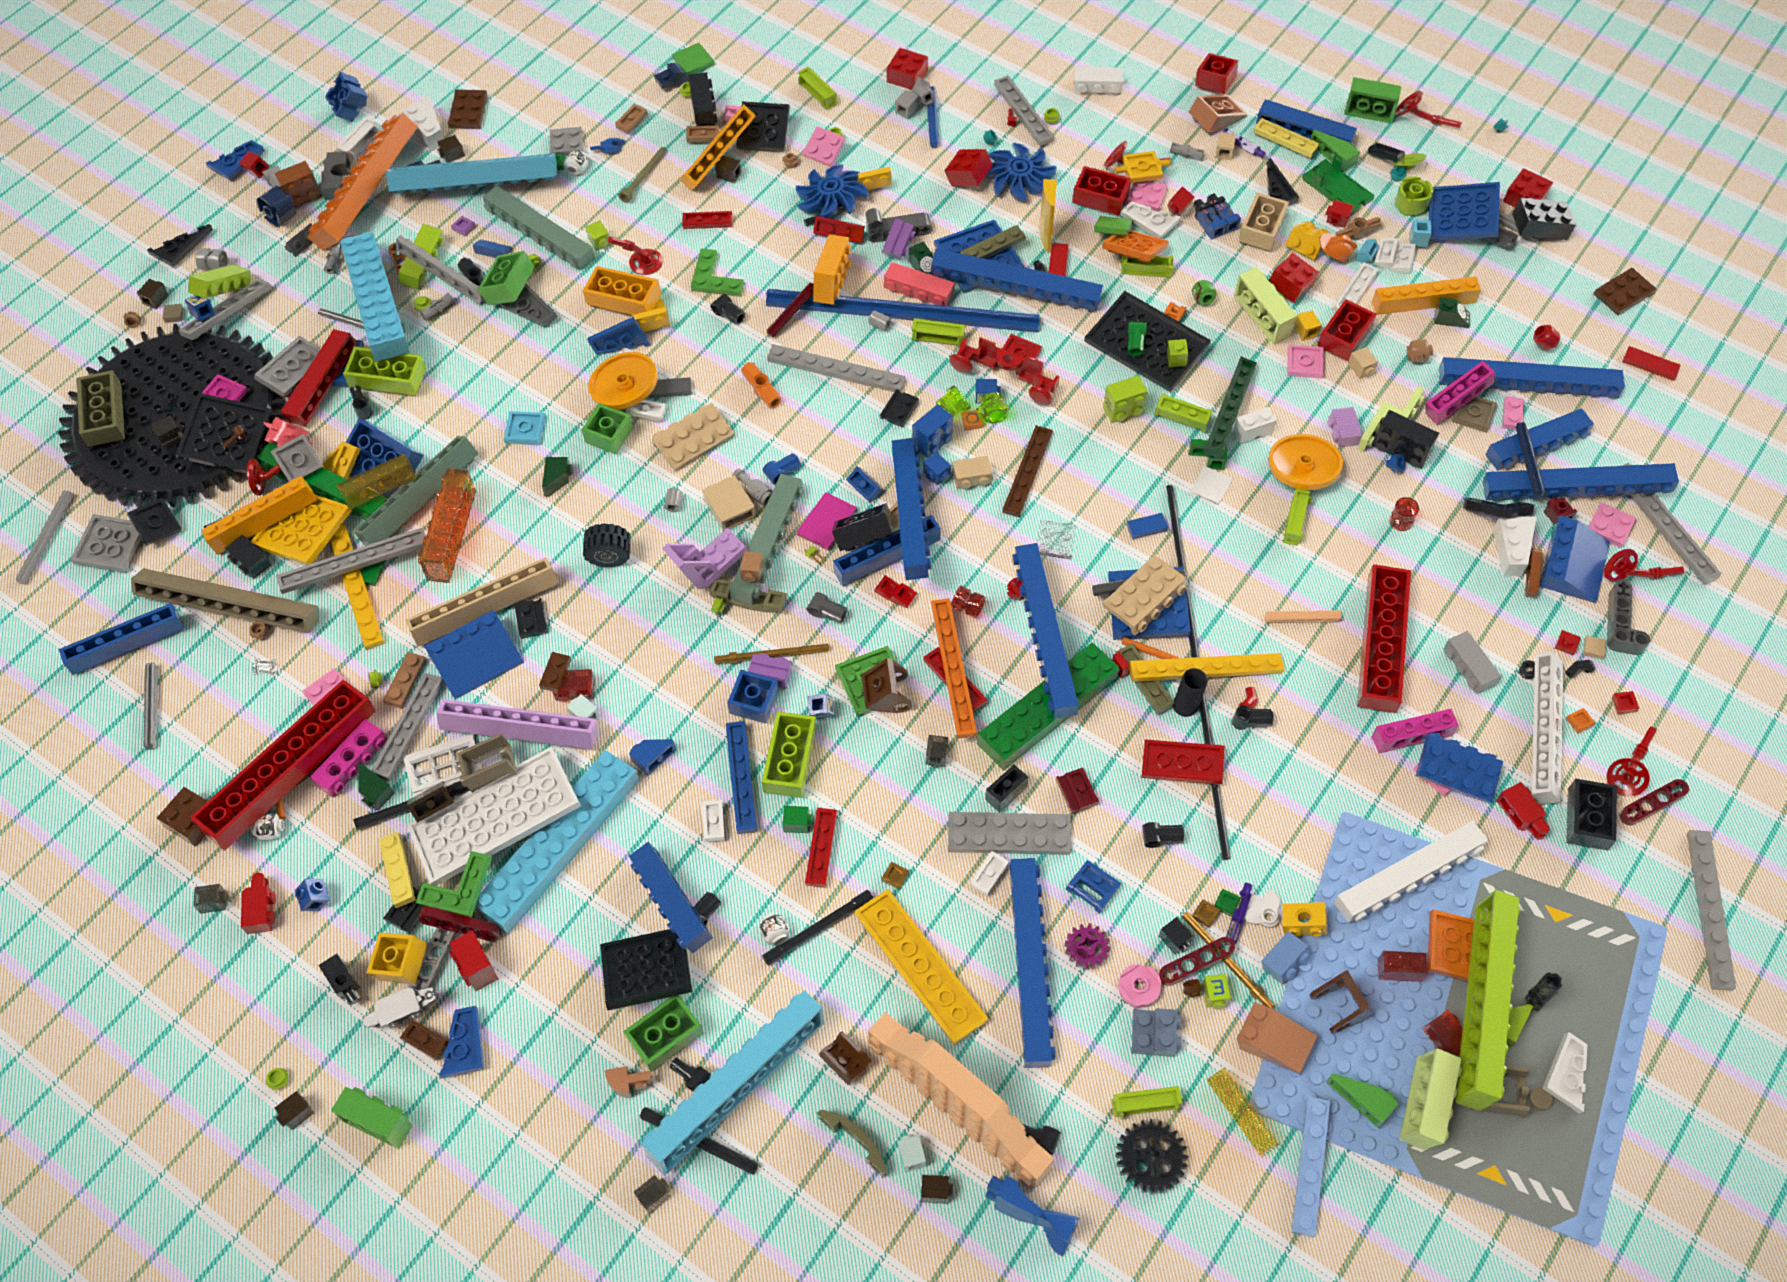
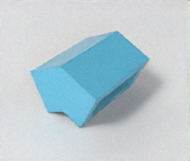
[1356,239,1379,263]

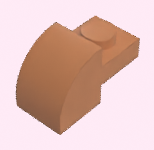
[605,1066,653,1098]

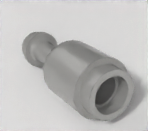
[732,468,772,506]

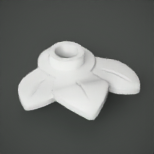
[1244,889,1280,928]

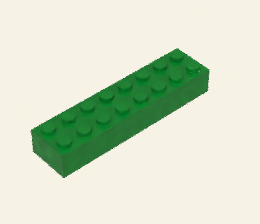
[977,642,1119,771]

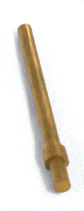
[714,643,829,664]
[1182,911,1275,1009]

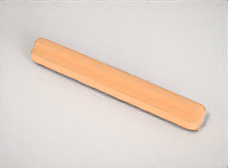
[1265,610,1341,622]

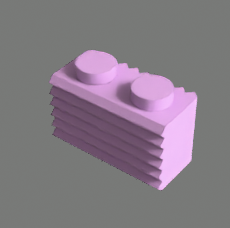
[1328,407,1362,447]

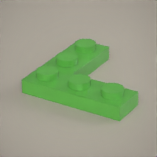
[690,248,744,297]
[835,646,896,716]
[416,851,492,917]

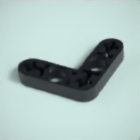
[1463,497,1535,518]

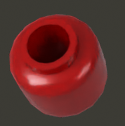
[1533,324,1561,351]

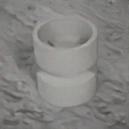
[195,248,228,271]

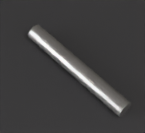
[318,308,365,329]

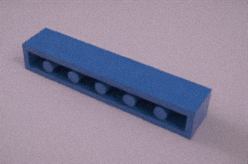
[1256,99,1357,144]
[1485,408,1594,471]
[833,514,941,586]
[58,603,185,675]
[629,841,713,953]

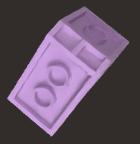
[662,528,749,589]

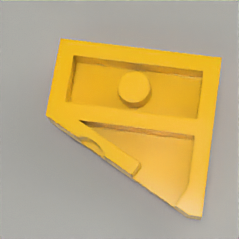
[322,441,361,480]

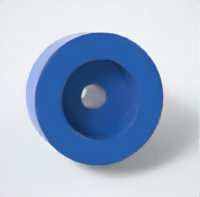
[1386,454,1405,472]

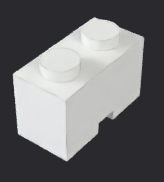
[1233,407,1277,444]

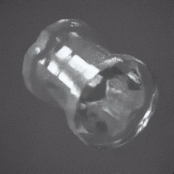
[253,658,278,676]

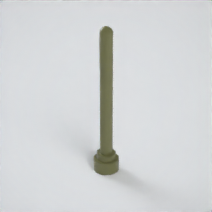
[618,147,666,203]

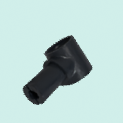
[349,385,373,420]
[669,1057,711,1092]
[1023,1124,1061,1155]

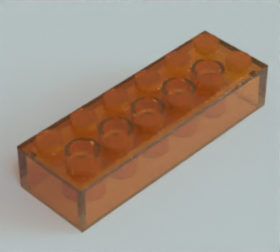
[418,468,476,583]

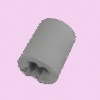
[868,310,891,331]
[664,488,683,512]

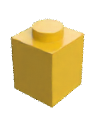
[1294,310,1322,341]

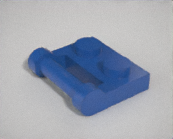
[1065,860,1121,914]

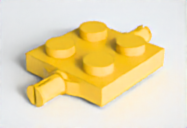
[1115,151,1171,183]

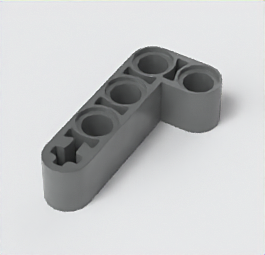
[865,208,933,243]
[1607,579,1651,655]

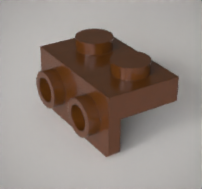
[819,1031,871,1086]

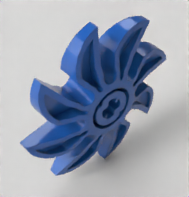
[984,143,1057,201]
[796,164,868,218]

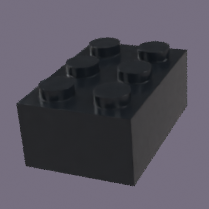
[688,72,718,126]
[1512,198,1576,240]
[1372,410,1440,469]
[832,503,895,552]
[1566,778,1617,850]

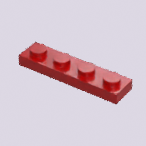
[923,647,987,713]
[805,807,837,888]

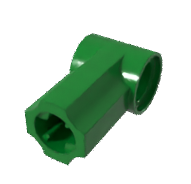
[1128,322,1147,356]

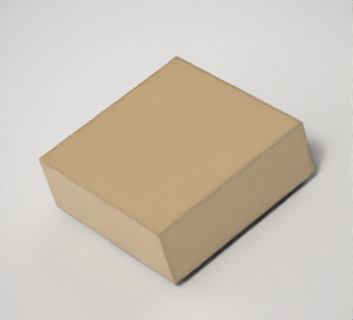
[1583,636,1606,659]

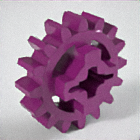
[1064,923,1111,970]

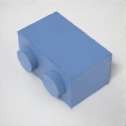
[1261,931,1310,985]

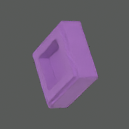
[451,216,476,237]

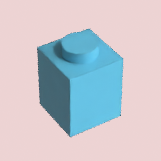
[1409,220,1431,247]

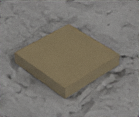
[1452,396,1497,433]

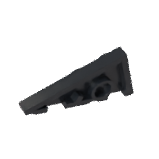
[1266,158,1299,205]
[147,224,213,267]

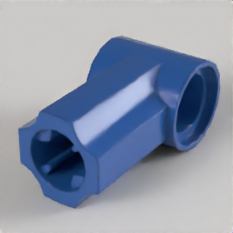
[762,453,801,485]

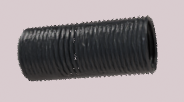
[1173,668,1208,717]

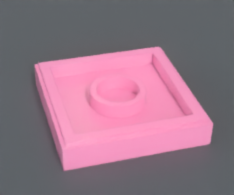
[1287,344,1324,379]

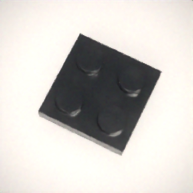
[127,497,181,546]

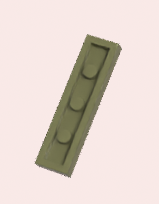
[960,225,1026,259]
[1116,643,1174,715]

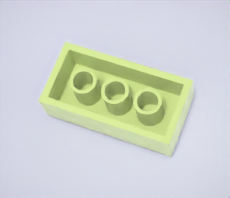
[1233,266,1297,345]
[1399,1048,1462,1150]

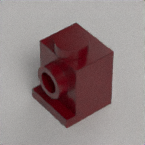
[1544,497,1578,525]

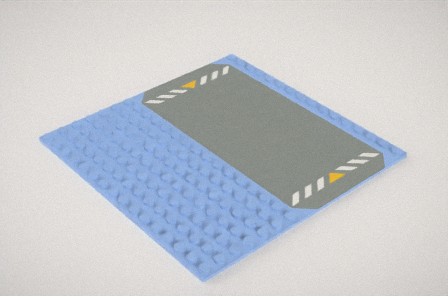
[1248,812,1667,1247]

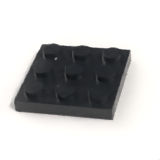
[736,101,790,152]

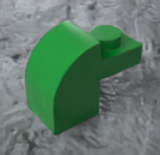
[1188,435,1227,470]

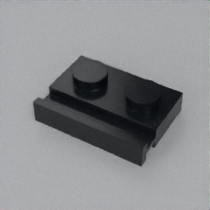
[880,389,919,428]
[514,598,548,639]
[383,887,425,935]

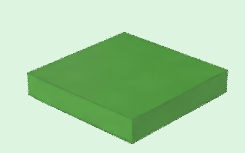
[672,42,715,74]
[1094,216,1133,236]

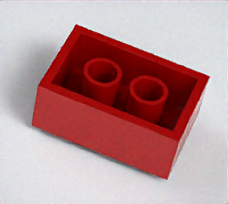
[1072,166,1131,215]
[1317,299,1377,361]

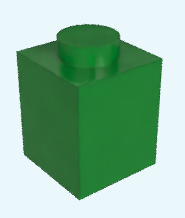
[782,806,813,833]

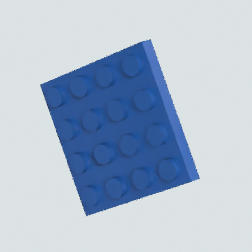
[1428,182,1500,241]
[934,219,1024,292]
[1108,567,1190,640]

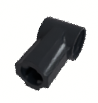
[457,257,484,286]
[710,294,745,324]
[1231,705,1274,730]
[1142,822,1184,848]
[694,891,721,926]

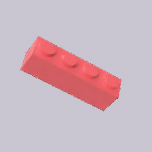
[884,262,955,306]

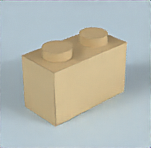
[952,456,993,489]

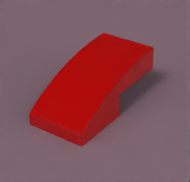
[874,575,917,608]

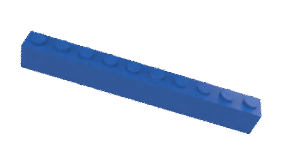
[930,248,1103,311]
[1439,357,1625,398]
[891,438,932,581]
[1482,463,1679,501]
[1012,543,1079,719]
[1010,858,1055,1068]

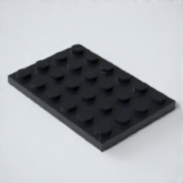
[1084,291,1211,392]

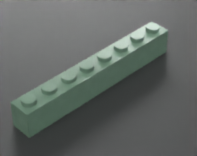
[483,185,595,271]
[353,436,479,546]
[730,474,804,605]

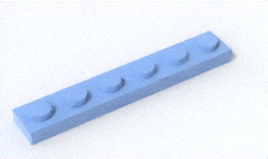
[1291,1096,1330,1237]

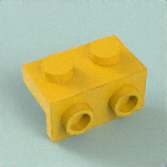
[858,166,892,191]

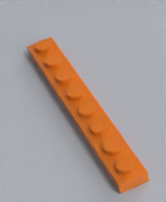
[931,598,977,739]

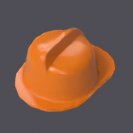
[1320,233,1358,263]

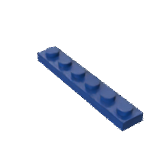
[726,721,757,834]

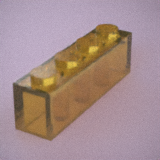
[336,454,418,510]
[1207,1068,1280,1157]

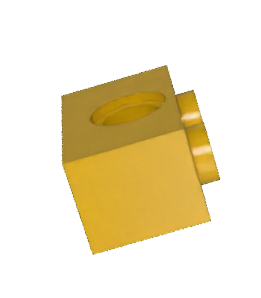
[1282,902,1328,937]

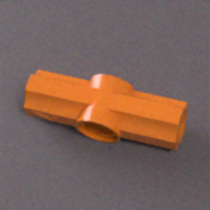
[741,362,782,408]

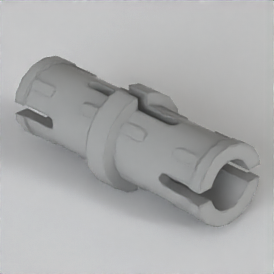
[1170,142,1204,160]
[324,242,342,274]
[420,293,454,321]

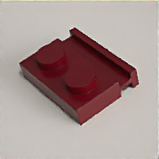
[1056,767,1099,814]

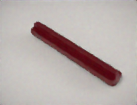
[767,282,814,337]

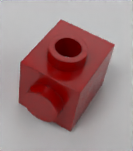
[238,151,270,178]
[1167,186,1195,216]
[1325,199,1354,228]

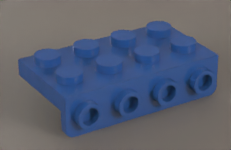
[1415,732,1503,803]

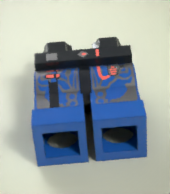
[1193,193,1241,240]

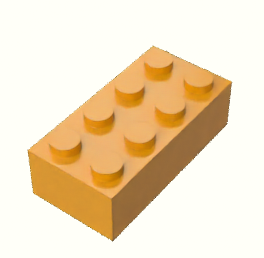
[813,235,851,304]
[582,266,662,315]

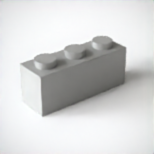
[1444,631,1501,694]

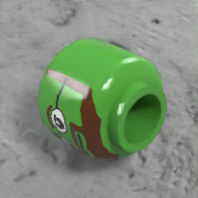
[1191,280,1217,306]

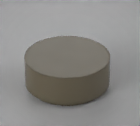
[1528,1087,1553,1111]

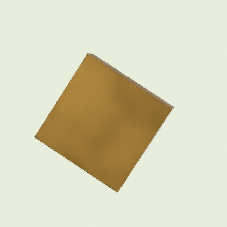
[881,862,909,890]
[1192,899,1221,928]

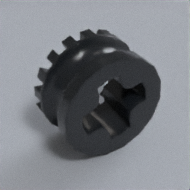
[1519,660,1535,680]

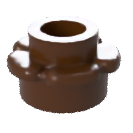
[1183,979,1203,998]

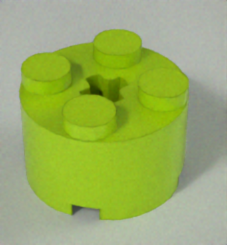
[1395,176,1433,216]

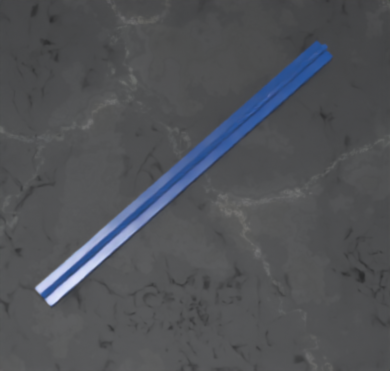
[766,289,1040,333]

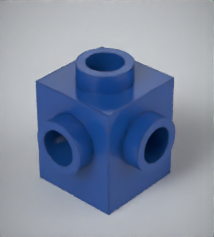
[295,877,329,911]

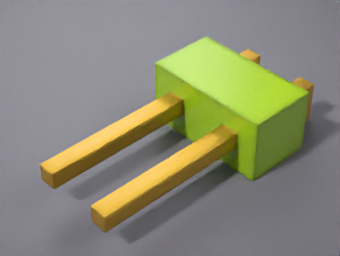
[804,546,824,564]

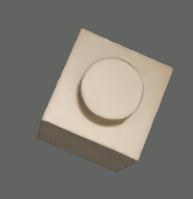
[1215,132,1236,160]
[1348,347,1378,379]

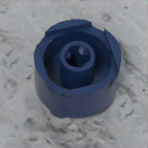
[256,186,297,227]

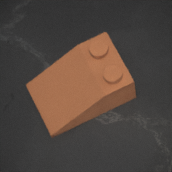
[1189,94,1247,133]
[1236,1002,1318,1075]

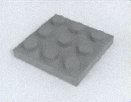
[70,514,142,572]

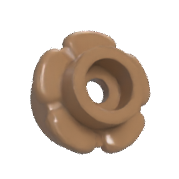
[782,153,799,168]
[123,312,141,328]
[250,622,269,640]

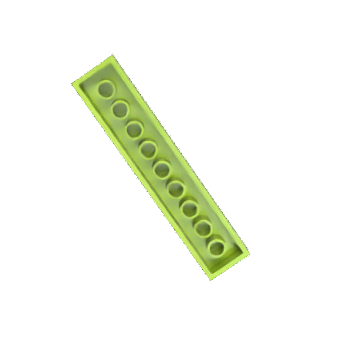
[1455,890,1521,1111]

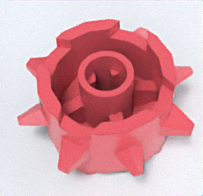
[264,417,312,447]

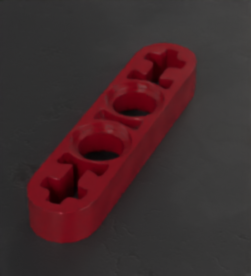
[1620,779,1689,826]
[418,906,501,942]
[1159,937,1235,986]

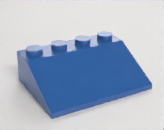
[346,418,424,499]
[1539,515,1610,603]
[424,610,524,700]

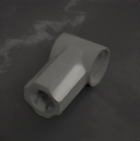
[806,592,847,623]

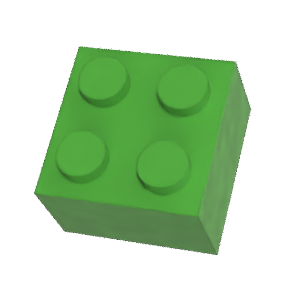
[582,403,633,454]

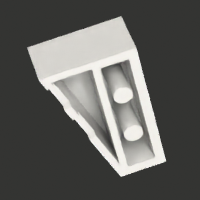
[401,95,444,151]
[1493,517,1536,577]

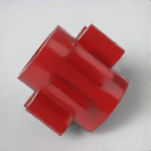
[1007,577,1025,601]

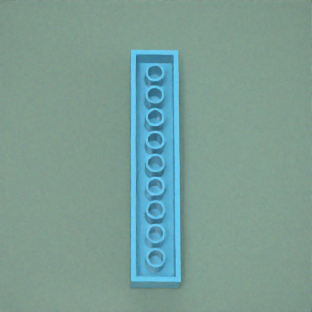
[385,153,558,194]
[340,232,410,362]
[475,750,639,935]
[642,990,824,1176]

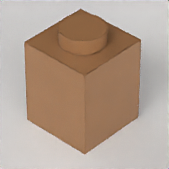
[740,551,764,583]

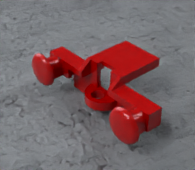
[949,334,1060,406]

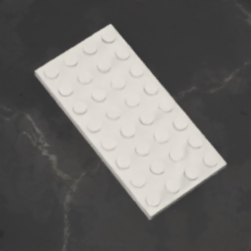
[407,746,581,886]

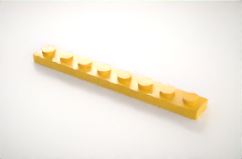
[330,523,385,650]
[1129,653,1285,682]

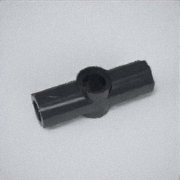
[1525,972,1562,1011]

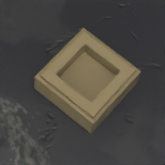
[163,304,183,322]

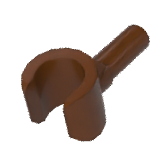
[223,425,246,448]

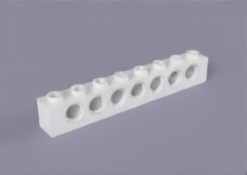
[1532,651,1563,804]

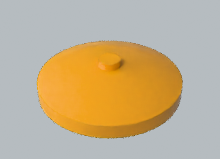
[588,352,658,410]
[1268,434,1343,490]

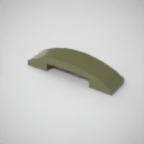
[709,578,787,612]
[817,1110,886,1178]

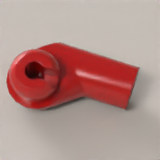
[1239,686,1258,709]

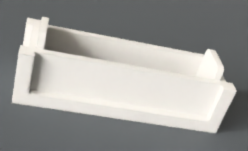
[336,116,380,163]

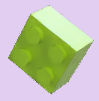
[1103,375,1148,423]

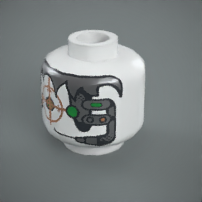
[565,151,589,175]
[252,813,285,841]
[759,913,790,946]

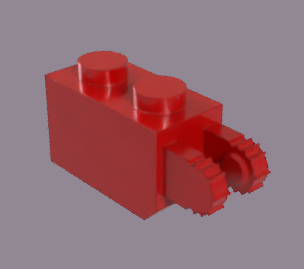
[1496,782,1550,840]
[241,872,276,934]

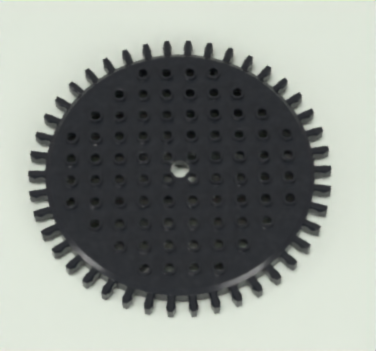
[58,323,286,508]

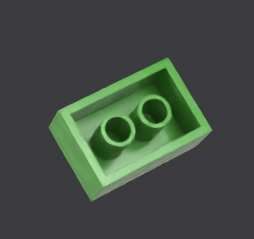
[1344,77,1402,124]
[478,251,535,305]
[623,995,704,1072]
[331,1086,413,1149]

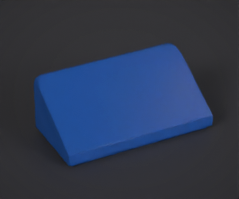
[472,239,512,258]
[846,466,885,503]

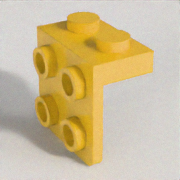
[1285,221,1330,260]
[631,299,670,332]

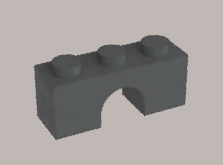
[319,152,351,200]

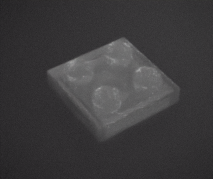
[1036,520,1077,560]

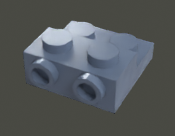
[1131,1008,1181,1057]

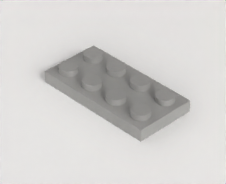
[254,335,320,397]

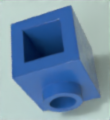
[923,452,951,486]

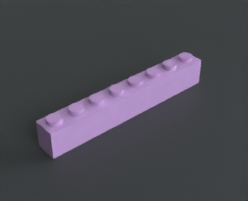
[436,699,598,749]

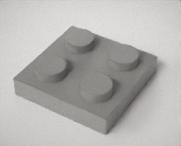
[549,126,584,156]
[271,434,323,482]

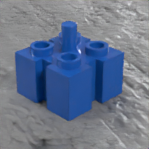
[325,72,368,122]

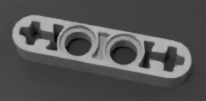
[408,928,456,989]

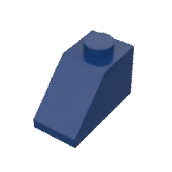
[629,739,676,776]

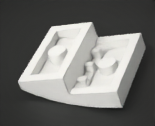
[1375,238,1416,273]

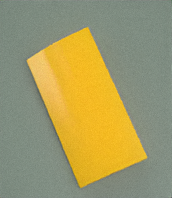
[1039,179,1057,253]

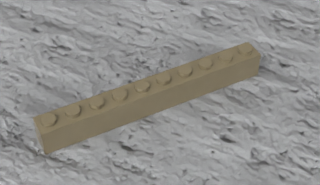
[131,568,319,633]

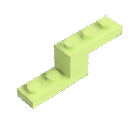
[1357,386,1425,452]

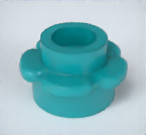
[1493,117,1509,132]
[983,129,997,145]
[1390,166,1407,182]

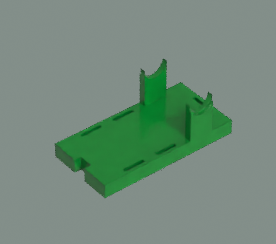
[1302,152,1375,216]

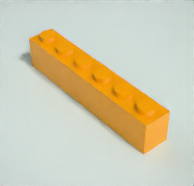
[679,105,756,191]
[1372,276,1482,315]
[202,476,317,555]

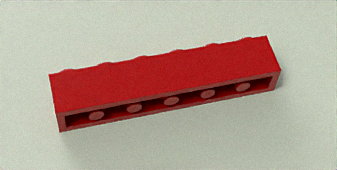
[281,329,358,427]

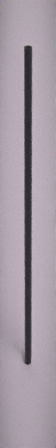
[1166,485,1230,860]

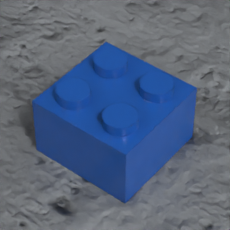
[912,404,953,458]
[727,670,779,724]

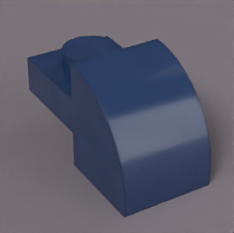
[654,63,689,89]

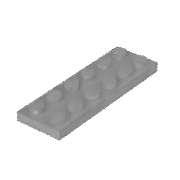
[948,812,1071,855]

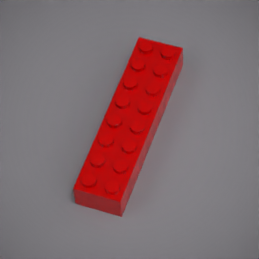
[1357,564,1411,713]

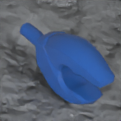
[590,138,625,154]

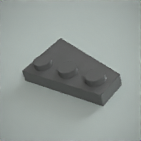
[500,283,558,327]

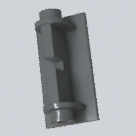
[284,223,313,257]
[1485,226,1519,249]

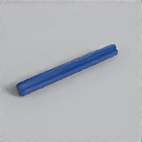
[927,86,939,148]

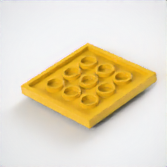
[251,495,352,565]

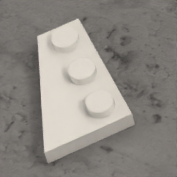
[1121,201,1181,239]
[1542,1032,1588,1113]

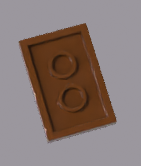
[448,89,488,129]
[1593,267,1657,316]

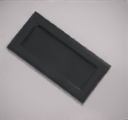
[1367,142,1405,163]

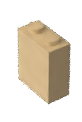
[702,475,756,531]

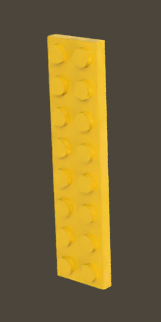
[854,889,989,1046]

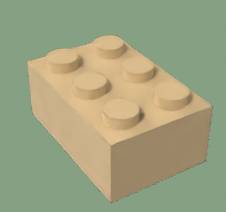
[1238,193,1289,251]

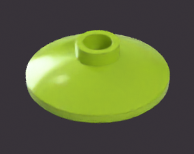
[1392,153,1426,170]

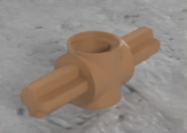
[1335,217,1382,240]

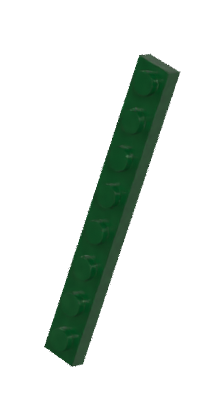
[1203,356,1257,459]

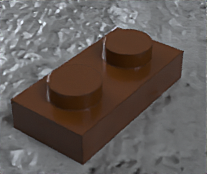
[539,652,572,693]
[400,1020,448,1061]

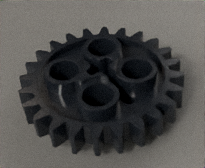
[1115,1119,1189,1195]

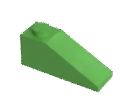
[1311,130,1360,172]
[1325,1073,1399,1128]

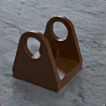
[861,658,912,713]
[1309,970,1373,1034]

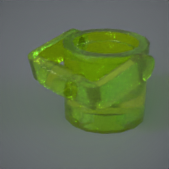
[936,385,971,417]
[976,392,1010,424]

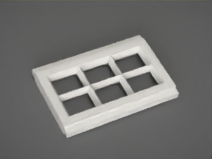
[403,734,483,796]

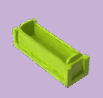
[798,66,837,110]
[1121,254,1174,278]
[912,318,965,346]
[1154,394,1213,433]
[1283,488,1312,546]
[1112,1086,1183,1119]

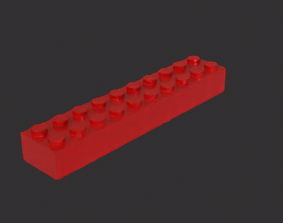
[190,679,376,851]

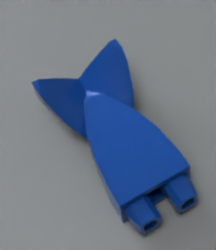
[985,1175,1079,1257]

